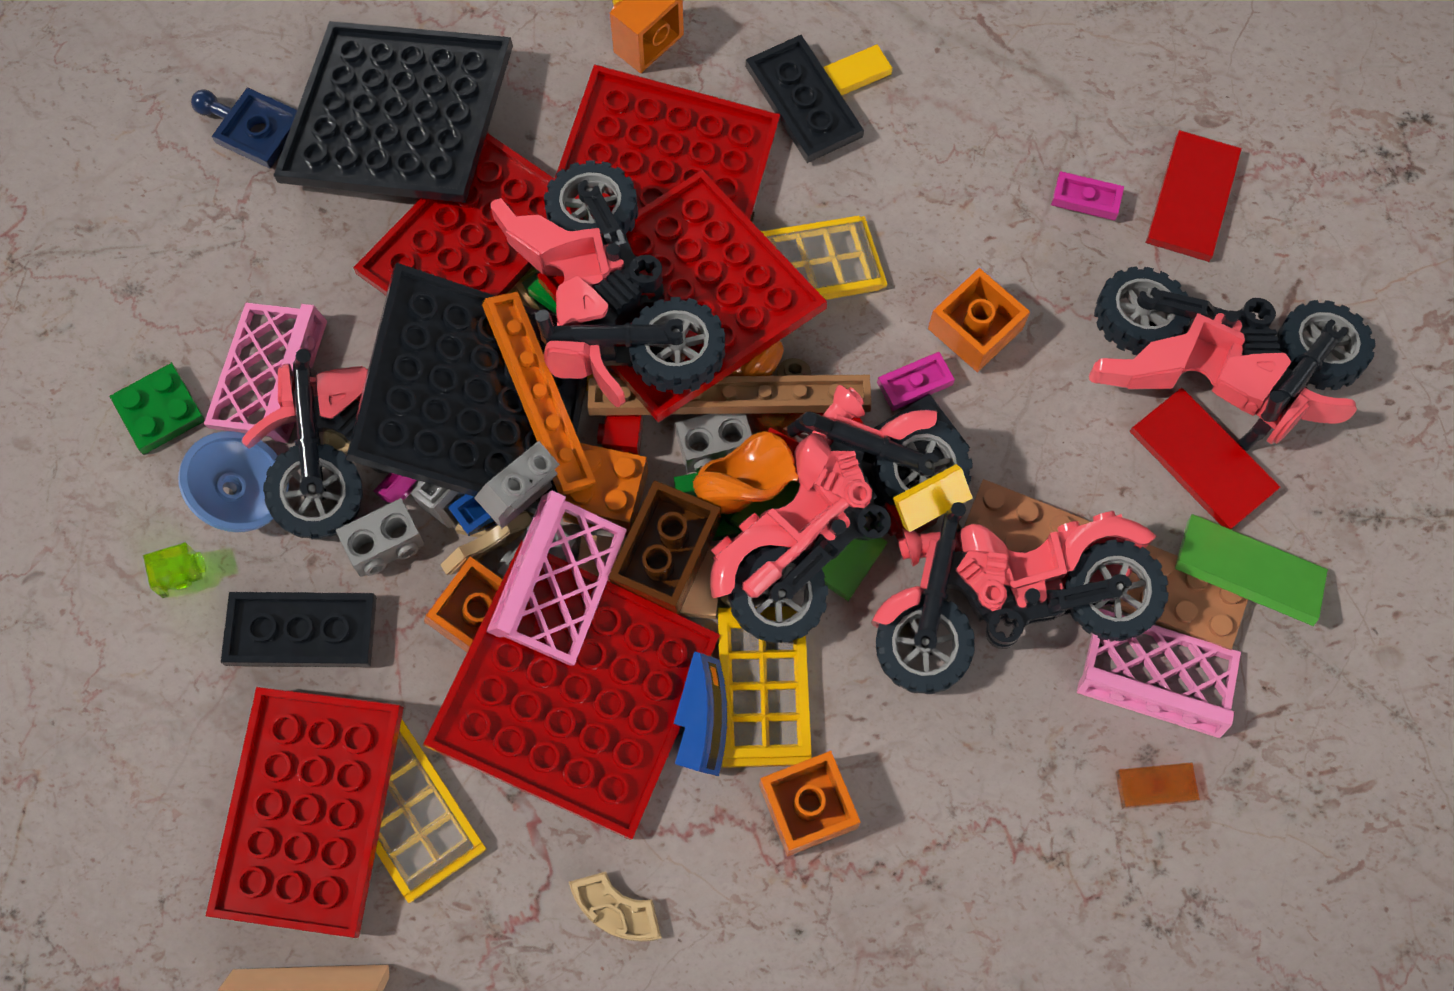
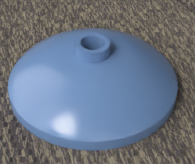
[178,431,289,532]

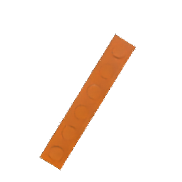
[482,291,596,495]

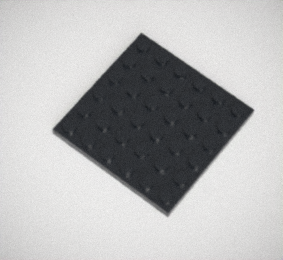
[274,21,513,203]
[346,263,588,514]

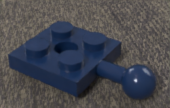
[191,87,297,169]

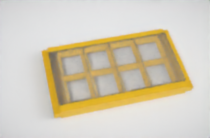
[761,215,888,300]
[718,606,812,768]
[376,719,487,904]

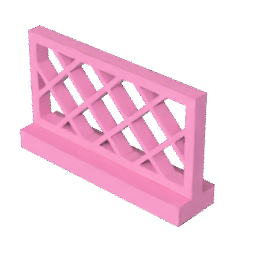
[204,303,327,443]
[486,490,627,666]
[1077,608,1241,738]

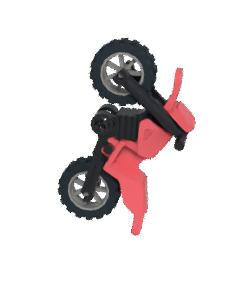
[491,160,725,407]
[1089,266,1376,452]
[241,349,389,540]

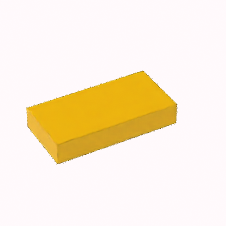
[823,44,892,96]
[893,464,972,532]

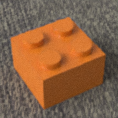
[610,0,684,74]
[928,268,1030,373]
[563,443,648,535]
[424,556,502,652]
[759,751,861,857]

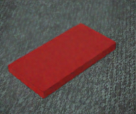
[1145,130,1242,262]
[1130,387,1280,529]

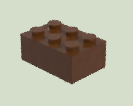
[608,480,722,615]

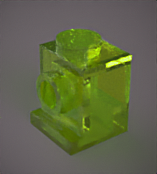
[143,542,206,598]

